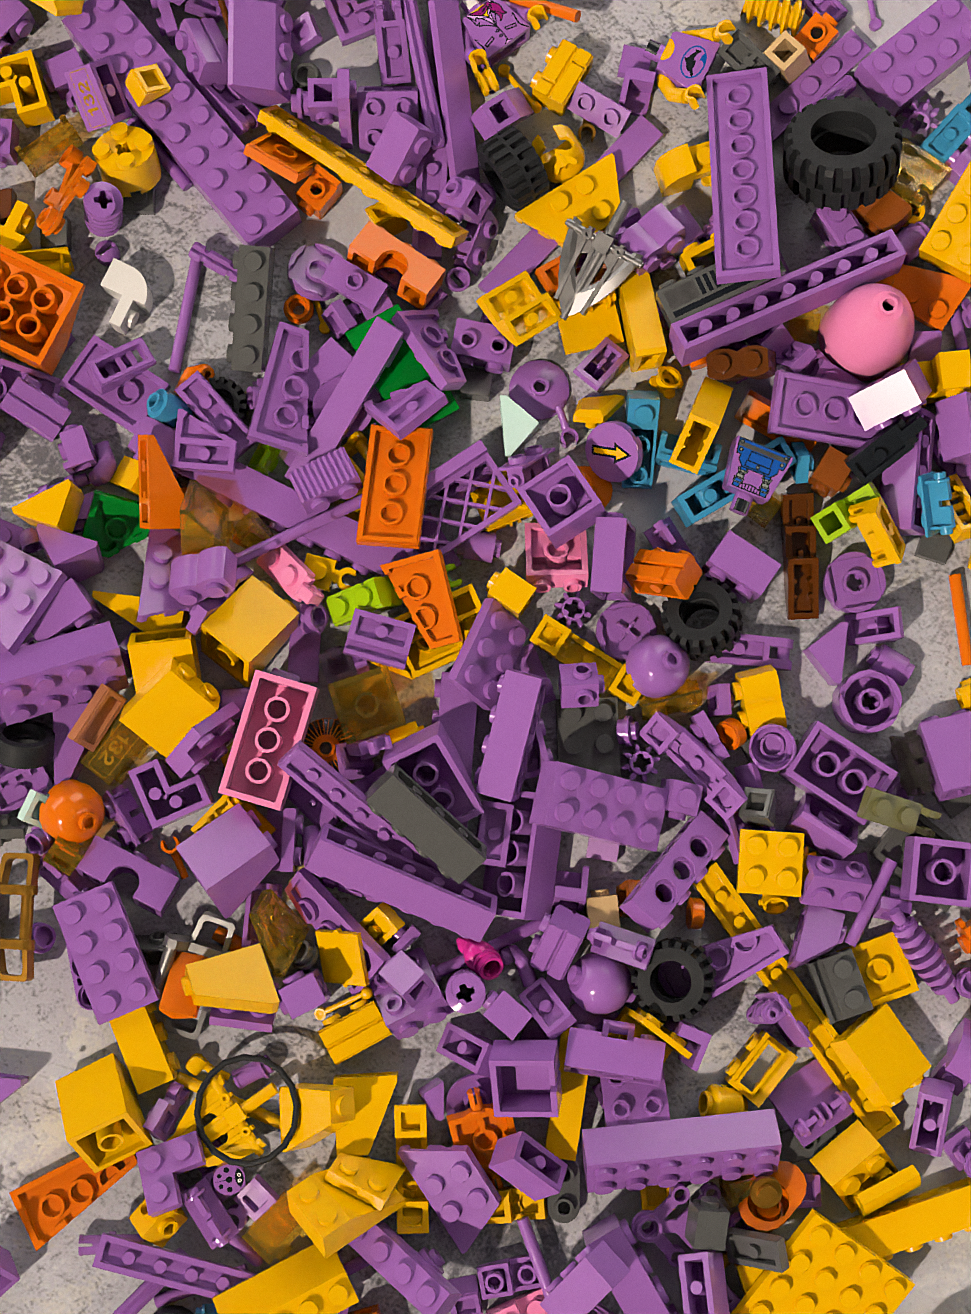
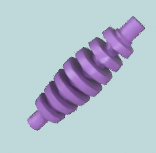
[889,907,960,1004]

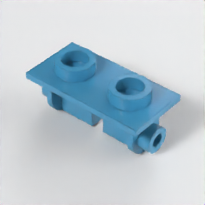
[917,471,956,538]

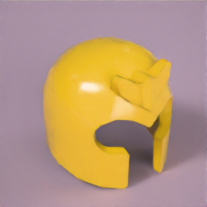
[531,124,585,183]

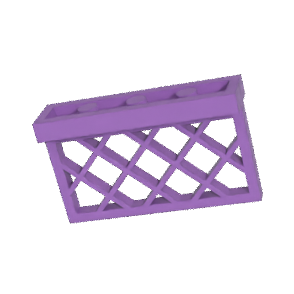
[403,439,522,557]

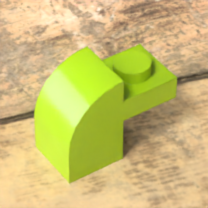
[810,482,888,544]

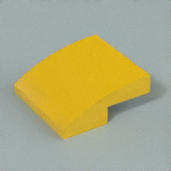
[476,270,562,347]
[854,1164,921,1217]

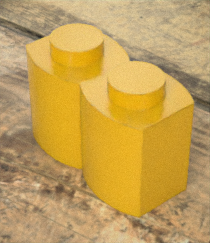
[731,664,787,736]

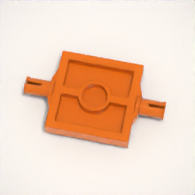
[446,1087,516,1189]

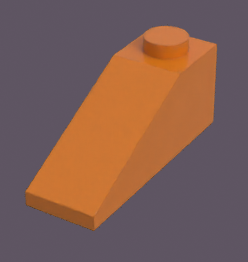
[138,434,189,529]

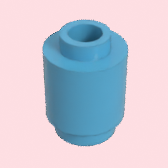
[146,389,193,429]

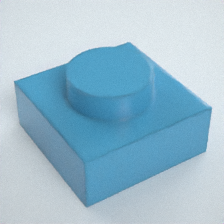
[789,441,814,484]

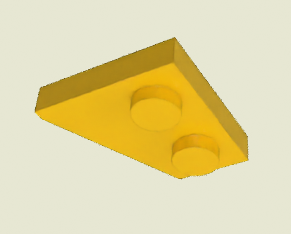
[324,1153,406,1211]

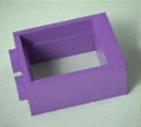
[590,512,636,601]

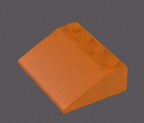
[0,245,85,376]

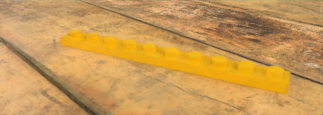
[693,862,901,1140]

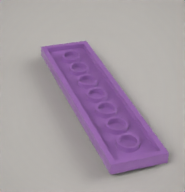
[706,67,781,285]

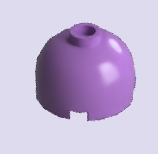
[626,635,690,699]

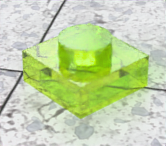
[247,443,281,476]

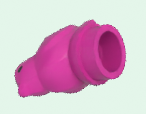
[456,937,505,980]

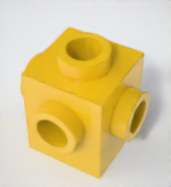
[129,1199,188,1248]

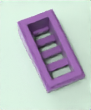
[86,337,157,395]

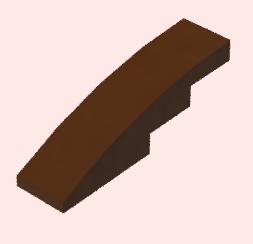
[781,492,819,620]

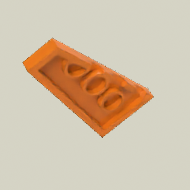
[9,1154,138,1251]

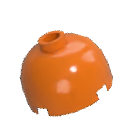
[39,779,105,845]

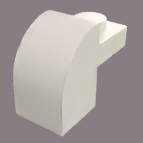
[100,258,153,335]

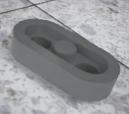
[547,1159,580,1223]

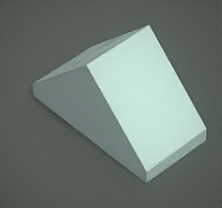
[500,395,539,462]

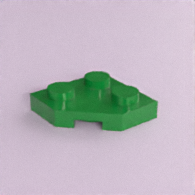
[81,489,150,558]

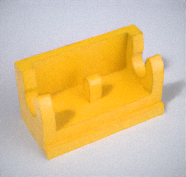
[848,496,906,568]

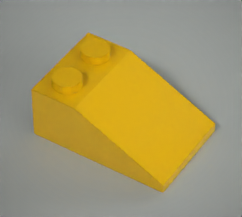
[286,1156,406,1259]

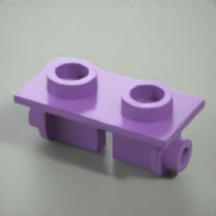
[566,81,632,138]
[453,209,499,276]
[497,445,555,489]
[643,517,701,568]
[101,785,154,851]
[39,846,98,900]
[587,921,657,971]
[180,1177,240,1250]

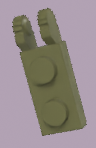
[856,786,942,838]

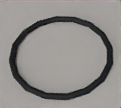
[194,1054,300,1167]

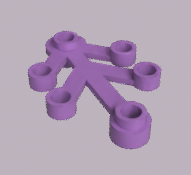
[631,1182,755,1267]

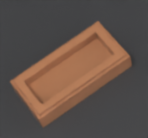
[67,683,128,752]

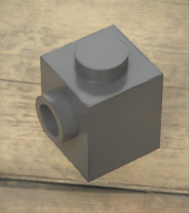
[685,1196,730,1251]

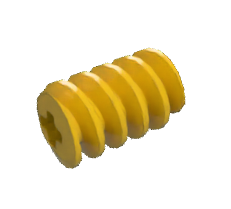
[740,0,806,37]

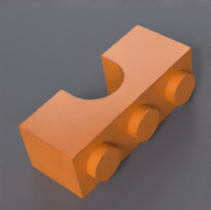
[347,221,446,310]

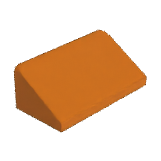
[159,952,208,1019]

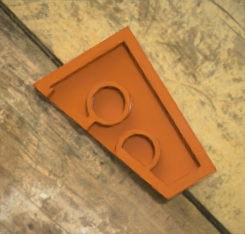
[379,549,463,649]

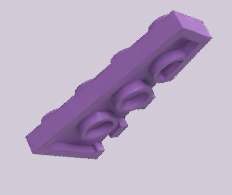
[246,321,309,457]

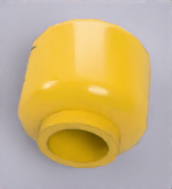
[698,1084,748,1116]

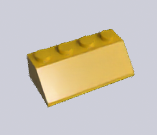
[212,1244,359,1314]

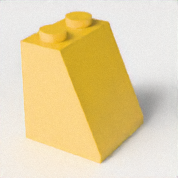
[201,575,299,687]
[55,1053,154,1173]

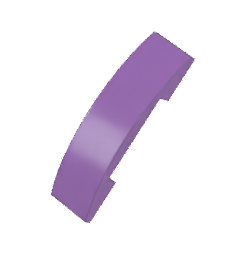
[638,711,748,822]

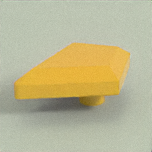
[573,394,625,429]

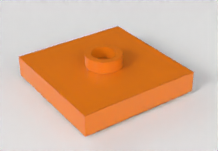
[243,132,317,184]

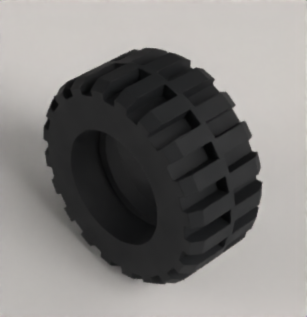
[782,96,903,211]

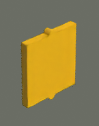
[315,928,370,987]

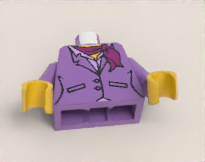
[460,0,549,73]

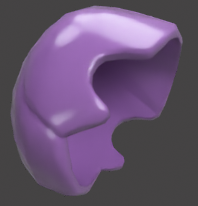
[749,724,797,772]

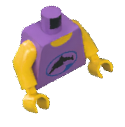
[643,19,736,110]

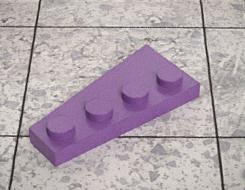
[284,867,391,996]
[657,924,790,1001]

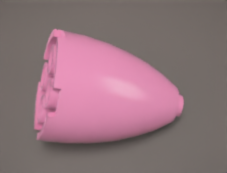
[818,283,915,381]

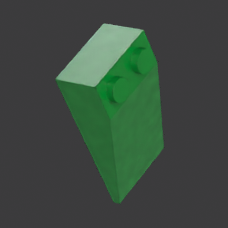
[345,304,460,428]

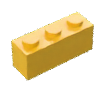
[109,1002,180,1095]

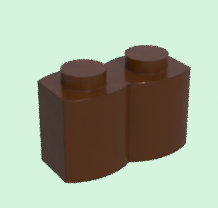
[706,345,777,383]

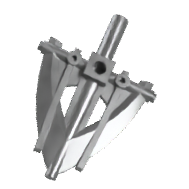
[554,199,644,320]

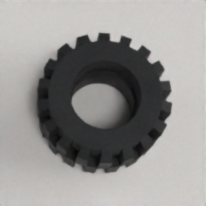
[477,125,550,212]
[661,576,743,662]
[631,937,716,1022]

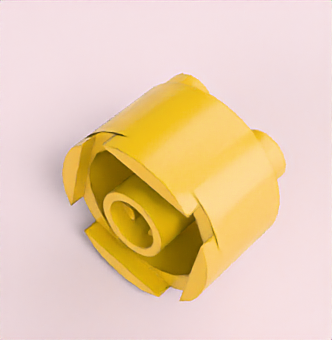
[92,122,161,197]

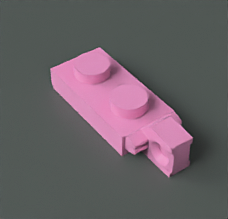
[256,544,325,606]

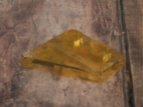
[249,889,310,978]

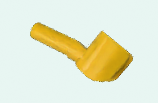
[185,1053,231,1081]

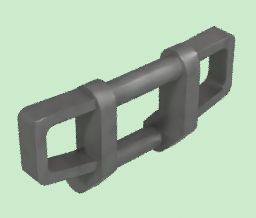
[154,911,237,1040]

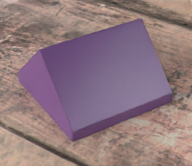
[36,523,105,582]
[784,792,858,860]

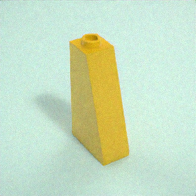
[616,270,667,372]

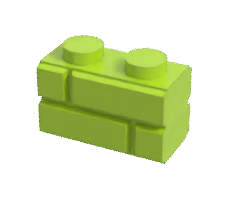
[326,576,402,627]

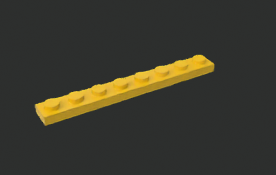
[257,105,469,248]

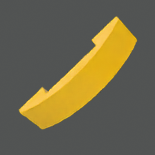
[529,614,641,706]
[394,1104,429,1234]

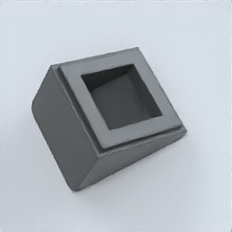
[40,216,72,251]
[459,368,493,402]
[739,787,776,827]

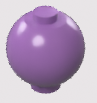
[567,952,636,1015]

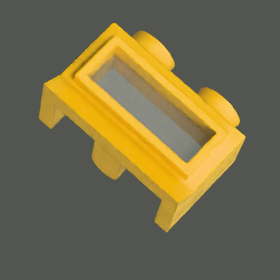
[724,1029,798,1108]

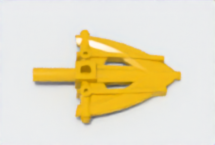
[165,1074,279,1173]

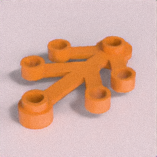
[36,144,97,236]

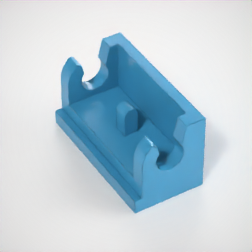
[654,430,722,478]

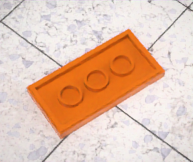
[356,424,434,549]

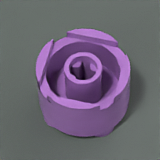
[832,670,902,734]

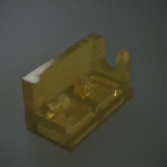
[14,114,84,178]

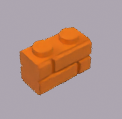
[625,547,702,600]

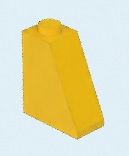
[181,943,280,1014]
[333,1071,398,1157]
[279,1083,355,1152]

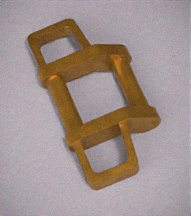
[0,853,40,982]

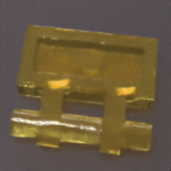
[891,137,952,208]

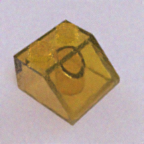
[179,480,234,555]
[327,665,407,744]

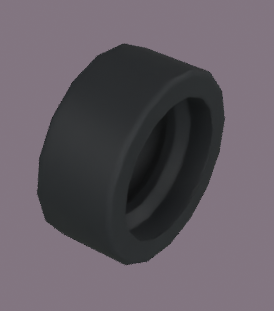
[0,720,55,769]

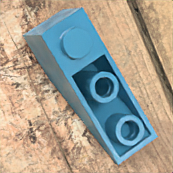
[622,389,660,489]

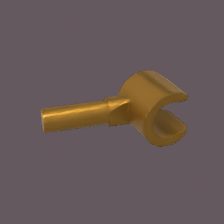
[577,119,596,142]

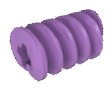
[83,181,123,237]
[445,968,486,1014]

